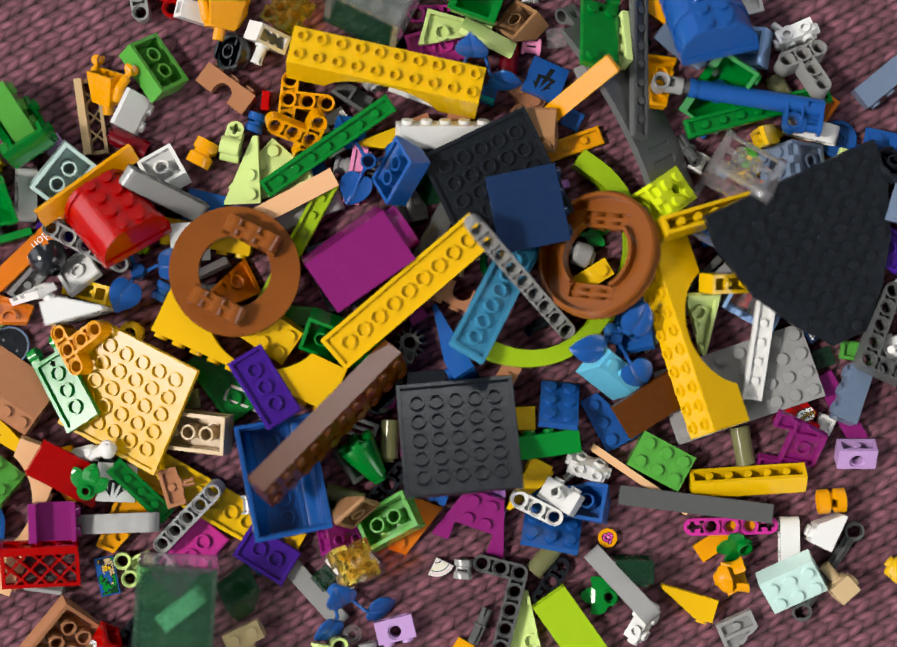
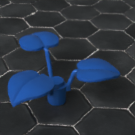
[453,32,523,91]
[334,115,391,205]
[109,248,173,313]
[569,302,653,387]
[314,583,395,642]

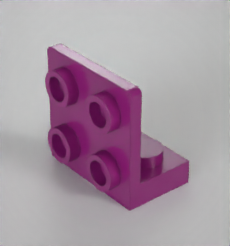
[317,513,365,557]

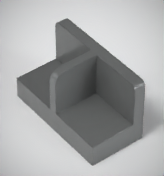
[331,82,374,112]

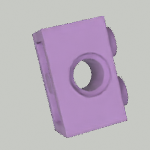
[834,439,878,469]
[373,612,417,647]

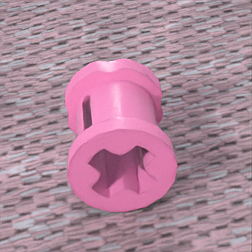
[521,39,542,56]

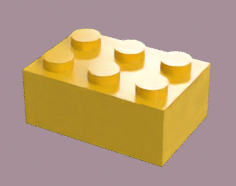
[241,298,305,365]

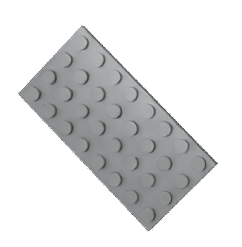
[653,326,826,445]

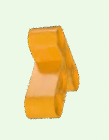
[278,73,336,122]
[265,109,327,158]
[51,320,112,375]

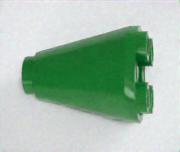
[337,429,387,484]

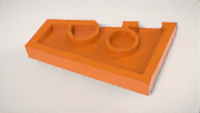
[210,259,261,304]
[0,295,34,325]
[387,499,443,555]

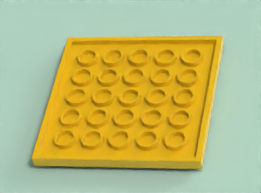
[58,319,200,475]

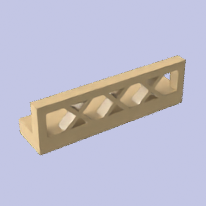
[73,78,110,157]

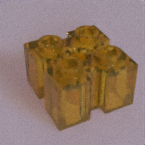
[259,0,316,37]
[326,537,382,587]

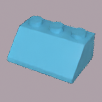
[576,347,641,400]

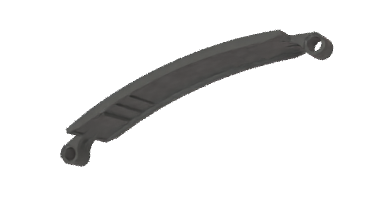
[555,4,694,211]

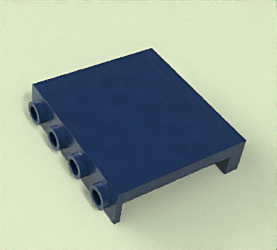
[485,163,573,252]

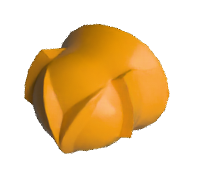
[713,556,750,596]

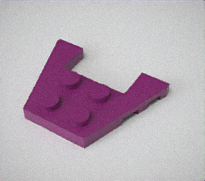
[754,409,828,467]
[432,492,505,559]

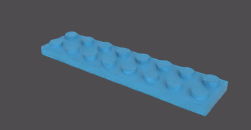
[448,246,540,365]

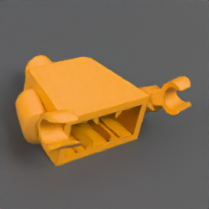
[197,0,251,42]
[87,54,139,115]

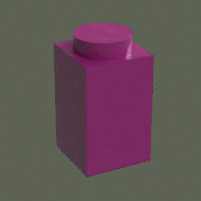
[300,205,420,312]

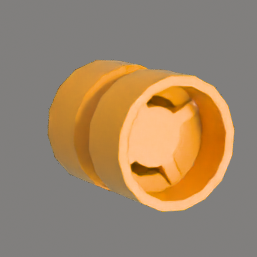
[186,135,219,171]
[815,487,847,514]

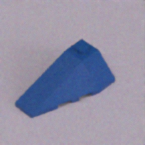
[433,304,480,380]
[531,482,610,525]

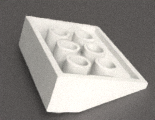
[39,295,115,326]

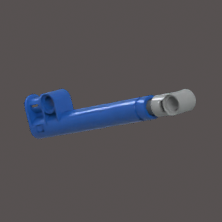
[650,72,825,137]

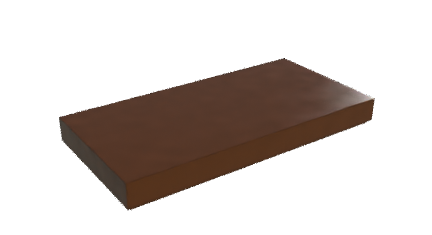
[610,370,680,440]

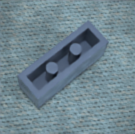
[850,55,897,110]
[829,363,873,426]

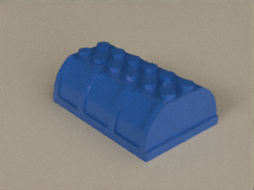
[658,0,759,66]
[233,413,333,543]

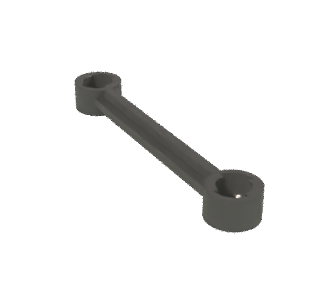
[791,521,865,622]

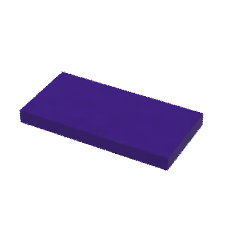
[227,344,302,431]

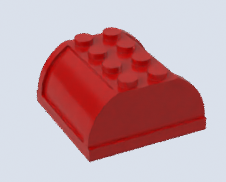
[64,169,172,270]

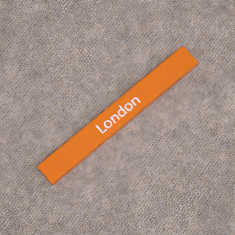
[0,214,69,294]

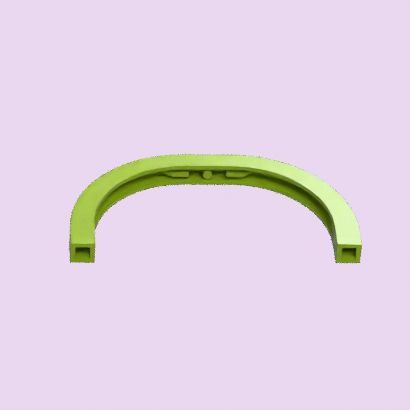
[486,149,631,368]

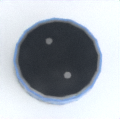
[0,326,30,360]

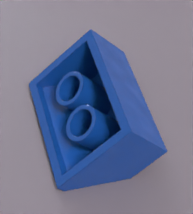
[371,135,430,206]

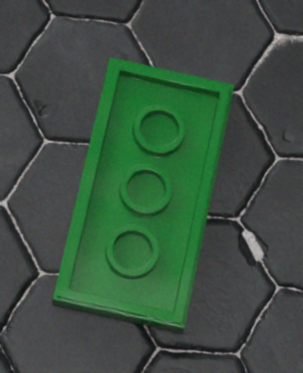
[186,355,254,423]

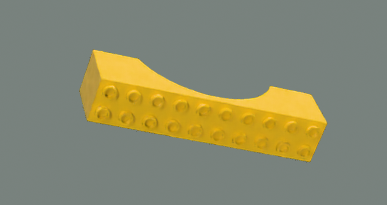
[286,26,486,119]
[643,236,749,439]
[151,289,348,410]

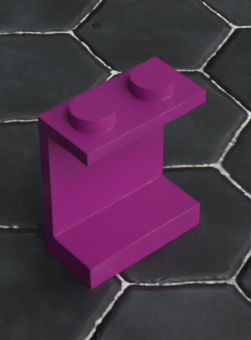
[27,501,82,543]

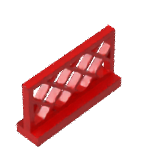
[0,538,81,590]

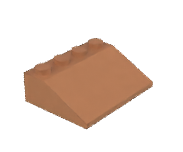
[0,345,51,435]
[19,594,100,647]

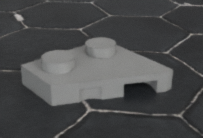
[714,608,758,647]

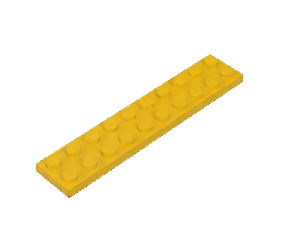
[320,213,489,370]
[126,453,307,549]

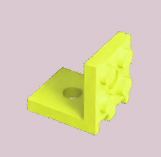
[629,166,697,223]

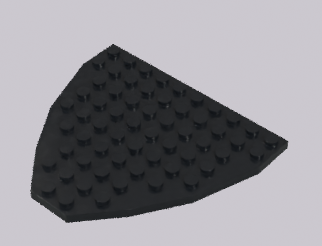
[702,139,891,346]

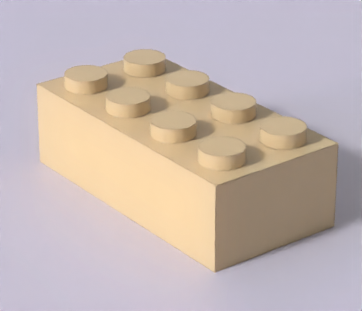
[168,409,234,456]

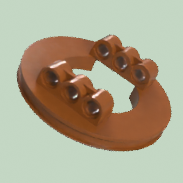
[538,190,661,320]
[169,206,300,337]

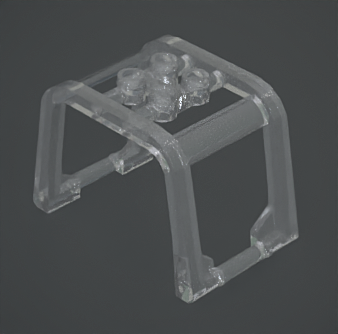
[682,129,788,248]

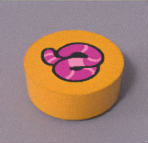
[598,528,617,548]

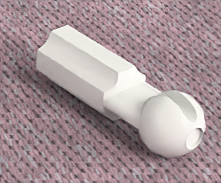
[71,440,117,462]

